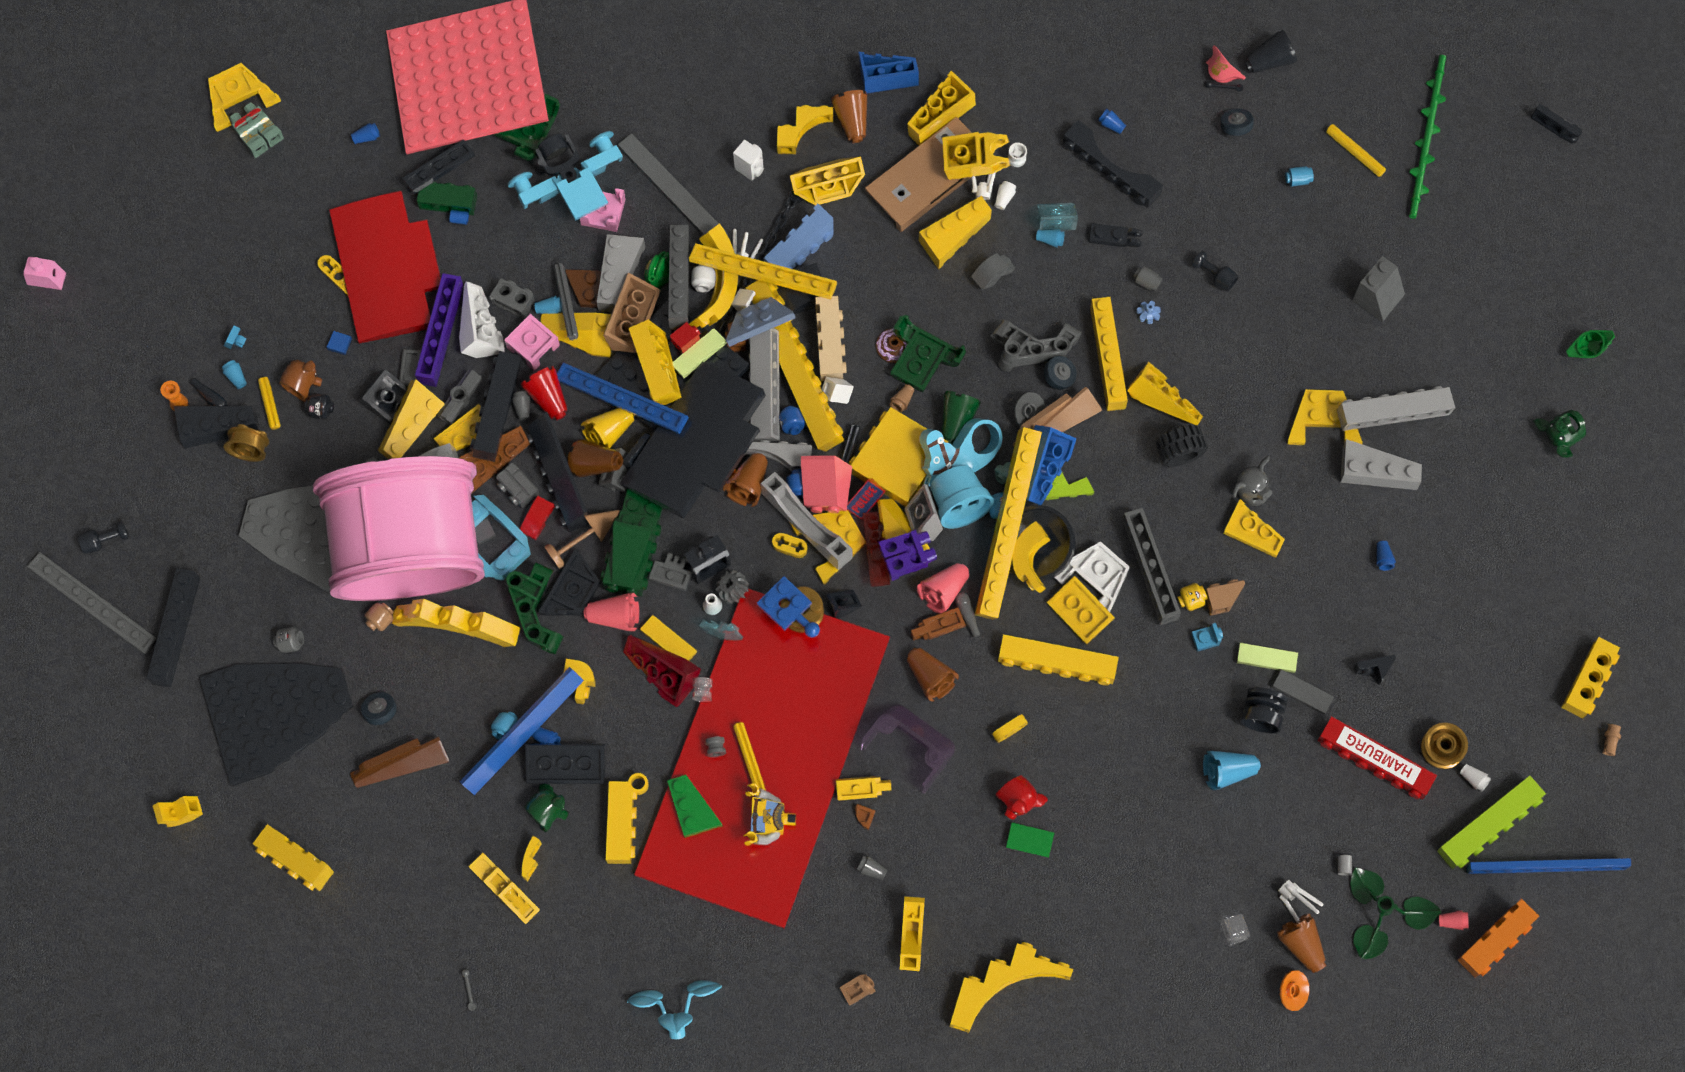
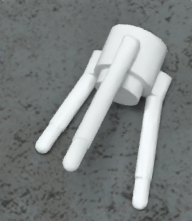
[971,173,996,200]
[733,229,763,259]
[1278,880,1323,922]

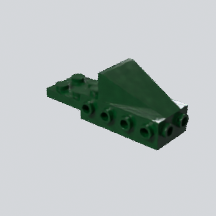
[601,489,663,597]

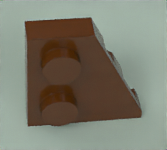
[566,270,601,308]

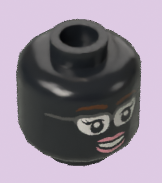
[305,394,334,419]

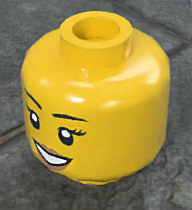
[1177,583,1208,611]

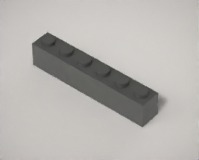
[668,225,690,330]
[1122,508,1181,625]

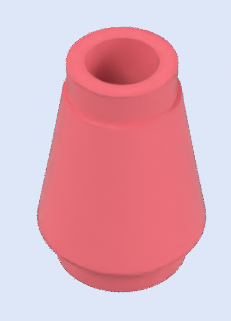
[1439,910,1468,930]

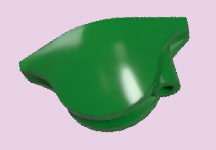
[644,251,670,289]
[1566,330,1615,358]

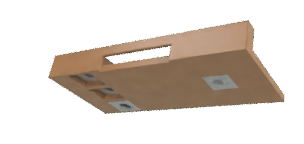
[865,117,972,232]

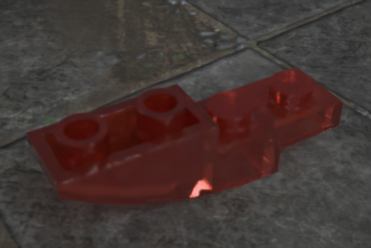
[863,512,890,587]

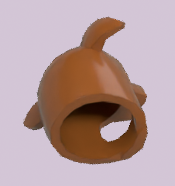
[279,360,322,402]

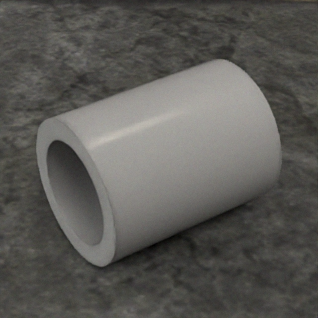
[1338,855,1352,876]

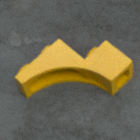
[777,105,833,154]

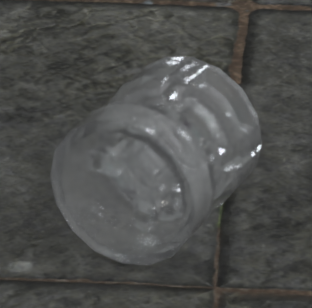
[692,677,713,702]

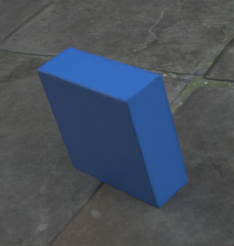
[327,331,352,355]

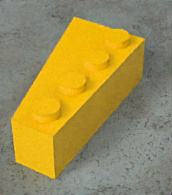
[919,196,992,269]
[378,379,445,459]
[253,824,334,891]

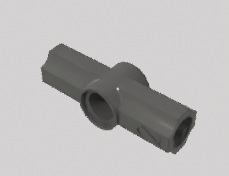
[437,369,482,425]

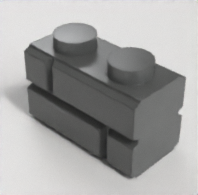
[496,462,539,508]

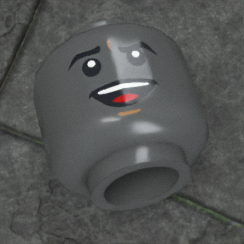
[273,627,304,653]

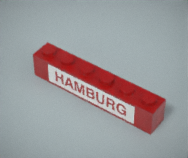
[1318,716,1437,800]

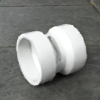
[1008,143,1027,167]

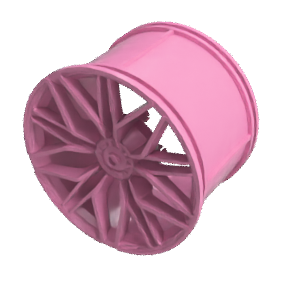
[313,456,485,601]

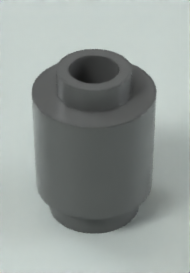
[1134,266,1163,291]

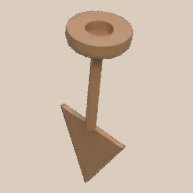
[545,510,620,569]

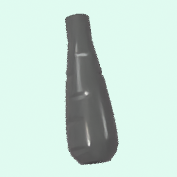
[955,592,980,638]

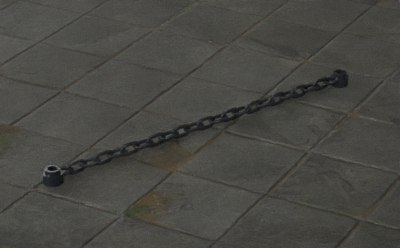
[717,189,803,337]

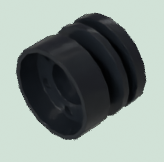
[1240,687,1288,734]

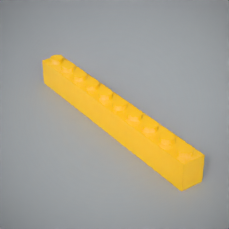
[746,280,844,451]
[975,427,1042,620]

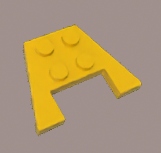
[208,63,281,132]
[1287,389,1362,445]
[789,510,866,585]

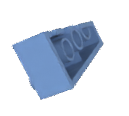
[764,203,833,269]

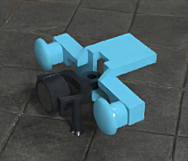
[508,131,623,221]

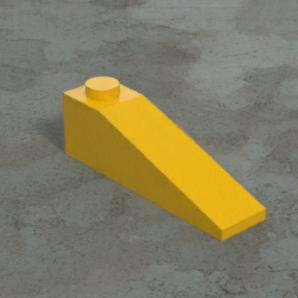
[541,313,612,358]
[877,499,930,551]

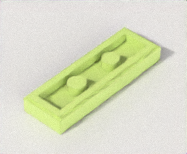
[673,329,727,378]
[1237,643,1298,673]

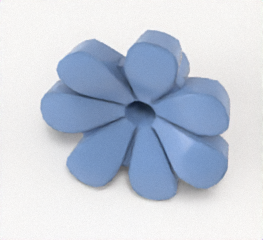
[1136,301,1161,324]

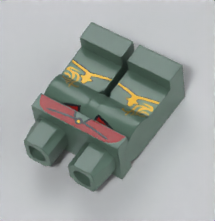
[230,103,284,158]

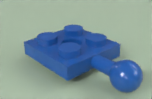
[757,576,820,638]

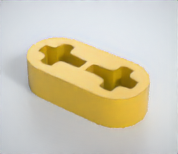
[772,533,808,558]
[992,714,1028,743]

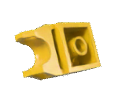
[942,132,1010,180]

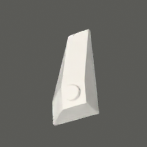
[459,281,505,358]

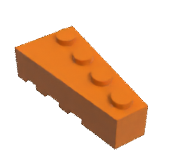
[1458,899,1539,978]

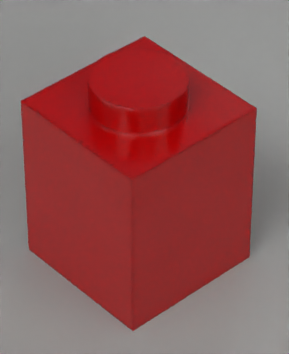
[670,322,701,354]

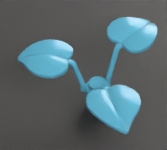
[627,980,722,1039]

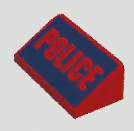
[847,478,886,519]

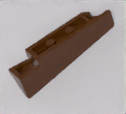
[350,737,449,788]

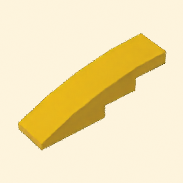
[468,852,540,924]

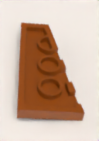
[459,426,530,494]

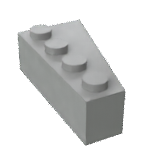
[597,234,645,313]
[1340,439,1422,490]

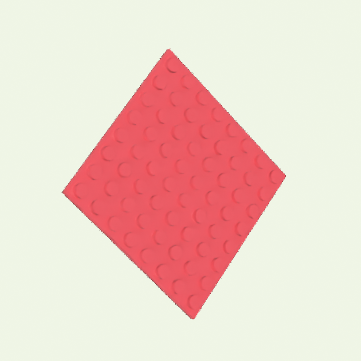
[386,0,549,154]

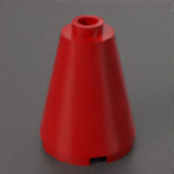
[521,366,568,421]

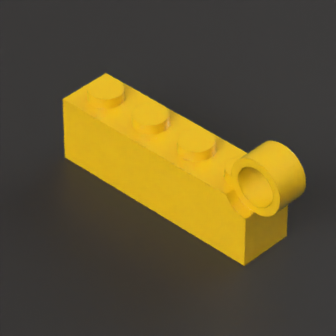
[606,773,649,864]

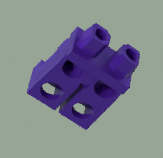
[879,530,937,581]

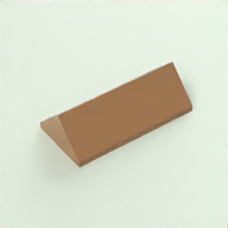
[603,273,661,353]

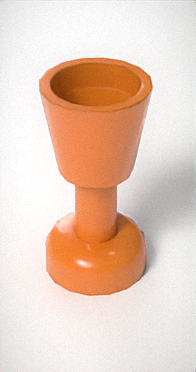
[160,380,188,411]

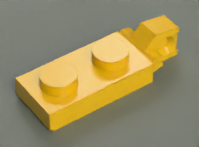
[836,776,892,800]

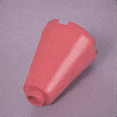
[917,563,969,614]
[584,593,639,632]

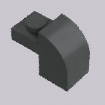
[971,253,1015,290]

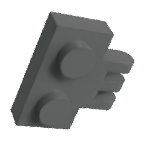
[649,552,692,592]

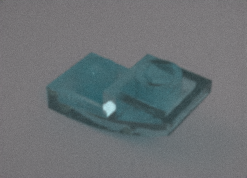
[699,619,743,641]

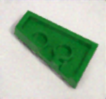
[667,775,723,838]

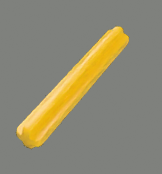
[1326,124,1386,177]
[734,722,766,791]

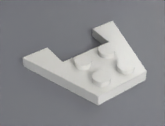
[1054,542,1130,612]

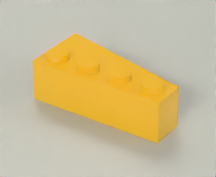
[907,71,976,146]
[629,319,682,405]

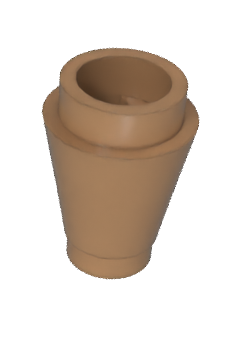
[890,384,914,413]

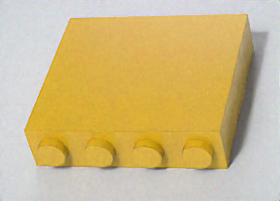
[849,407,948,507]

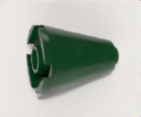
[941,391,981,445]

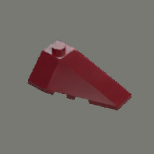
[623,635,701,707]

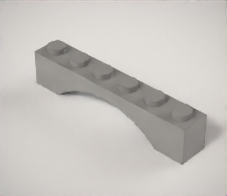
[744,440,812,472]
[761,472,853,570]

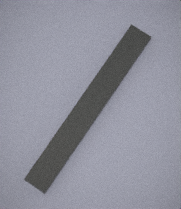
[618,134,727,235]
[27,552,157,655]

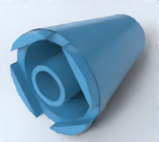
[1203,751,1261,790]

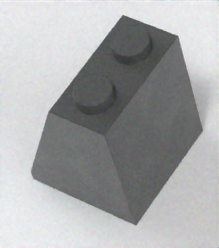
[1352,256,1405,322]

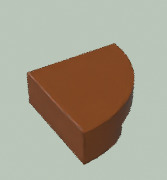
[856,804,875,830]

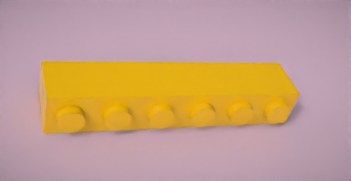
[1090,297,1128,411]
[998,634,1119,685]

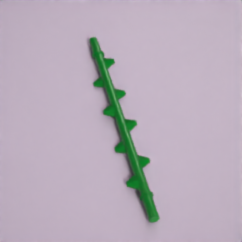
[1409,55,1446,219]

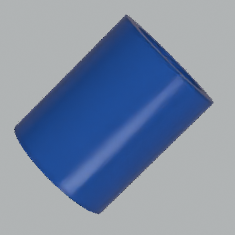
[450,210,469,225]

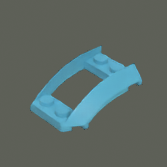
[472,495,531,580]

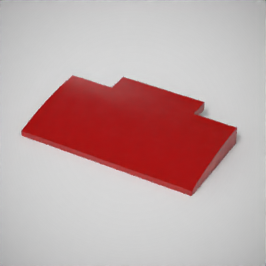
[330,191,441,344]

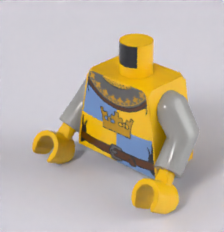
[743,783,796,846]

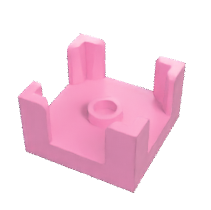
[580,188,626,232]
[505,314,560,371]

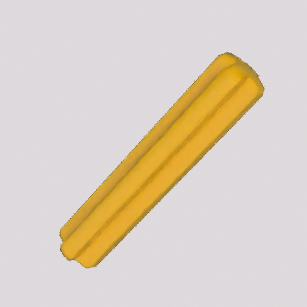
[258,377,280,430]

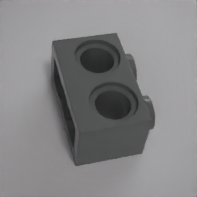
[490,278,535,319]

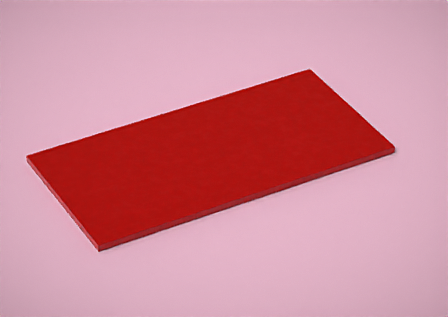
[634,589,890,929]

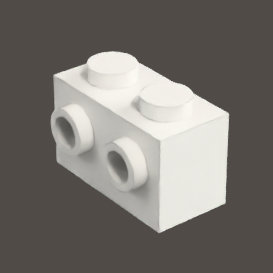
[733,139,764,181]

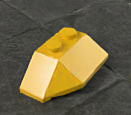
[789,156,865,205]

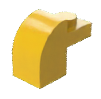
[564,659,596,704]
[153,796,203,827]

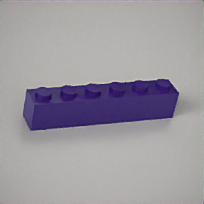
[415,273,464,387]

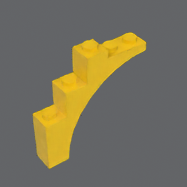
[392,599,520,647]
[950,942,1073,1033]

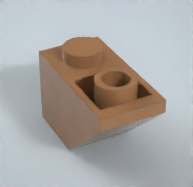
[1205,579,1245,616]

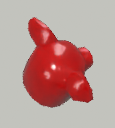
[995,775,1048,819]

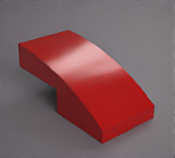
[520,496,555,540]

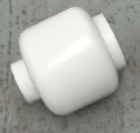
[691,264,716,293]

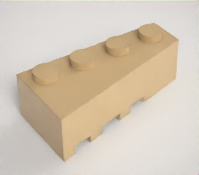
[815,296,847,381]

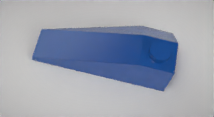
[1026,425,1077,505]

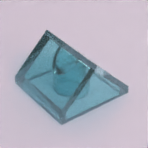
[1037,203,1078,231]

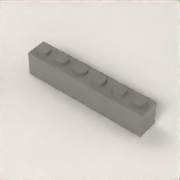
[749,328,780,442]
[1337,386,1455,431]

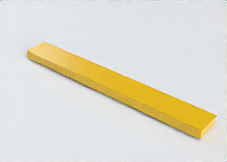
[689,243,837,300]

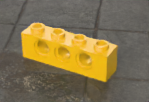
[1561,637,1620,719]

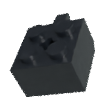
[684,535,731,584]

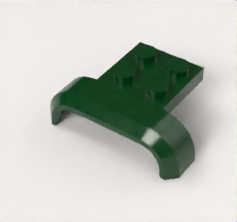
[493,94,560,161]
[890,315,966,393]

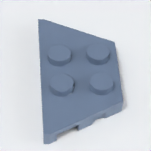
[726,297,796,347]

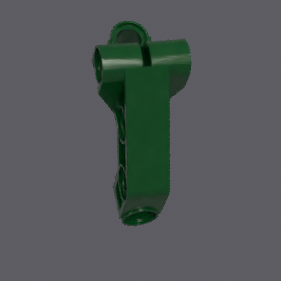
[506,562,564,655]

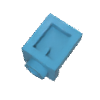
[1191,623,1223,652]

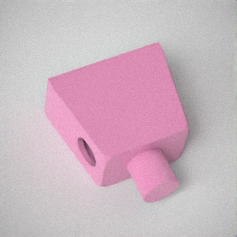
[24,257,66,290]

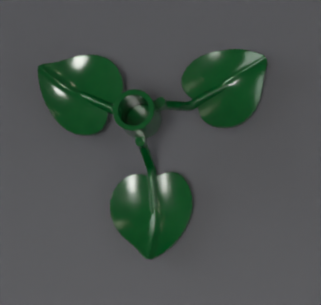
[1351,867,1441,959]

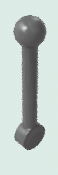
[461,969,476,1011]

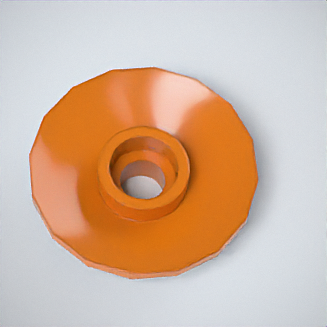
[1280,970,1309,1011]

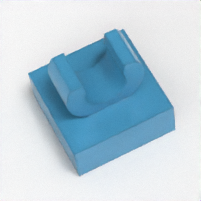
[224,326,246,349]

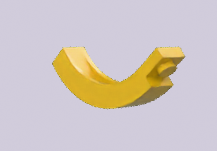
[689,223,738,328]

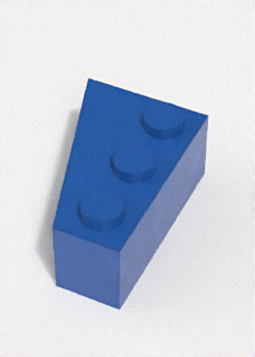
[859,52,919,93]

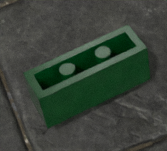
[417,182,477,216]

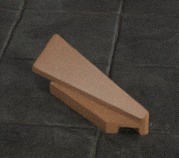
[1012,387,1102,447]

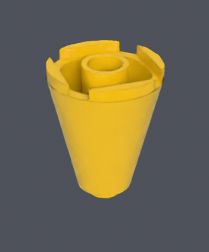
[581,408,635,449]

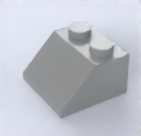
[905,484,943,541]

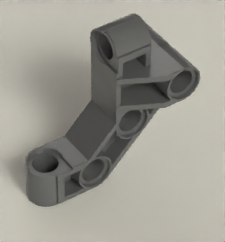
[991,320,1082,372]

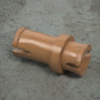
[1602,724,1621,756]

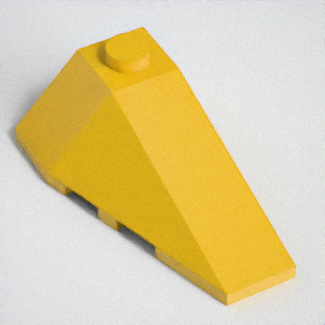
[1127,362,1203,425]

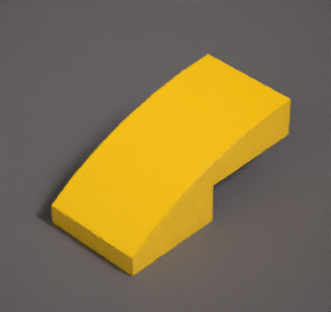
[522,836,542,882]

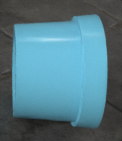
[930,466,994,529]

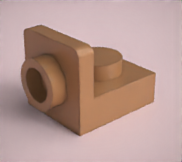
[840,974,876,1005]

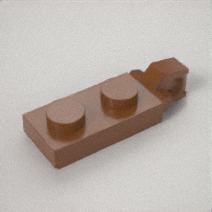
[911,608,966,641]

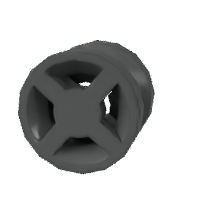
[705,737,726,757]

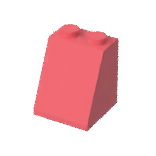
[801,456,852,513]

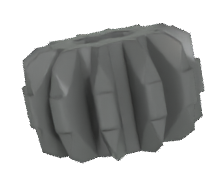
[716,570,749,604]

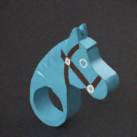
[919,418,1003,487]

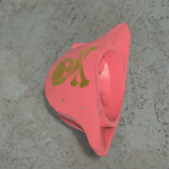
[1206,45,1246,83]

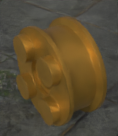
[224,424,269,462]
[780,587,824,632]
[1421,723,1468,769]

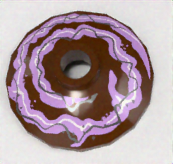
[876,328,907,363]

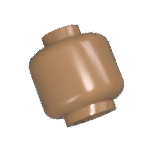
[365,602,394,631]

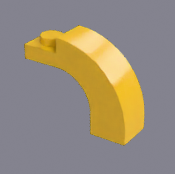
[1012,521,1051,593]
[900,897,925,971]

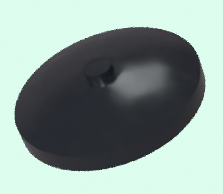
[1009,505,1075,582]

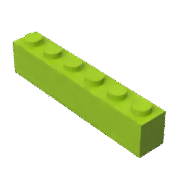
[1437,776,1546,869]

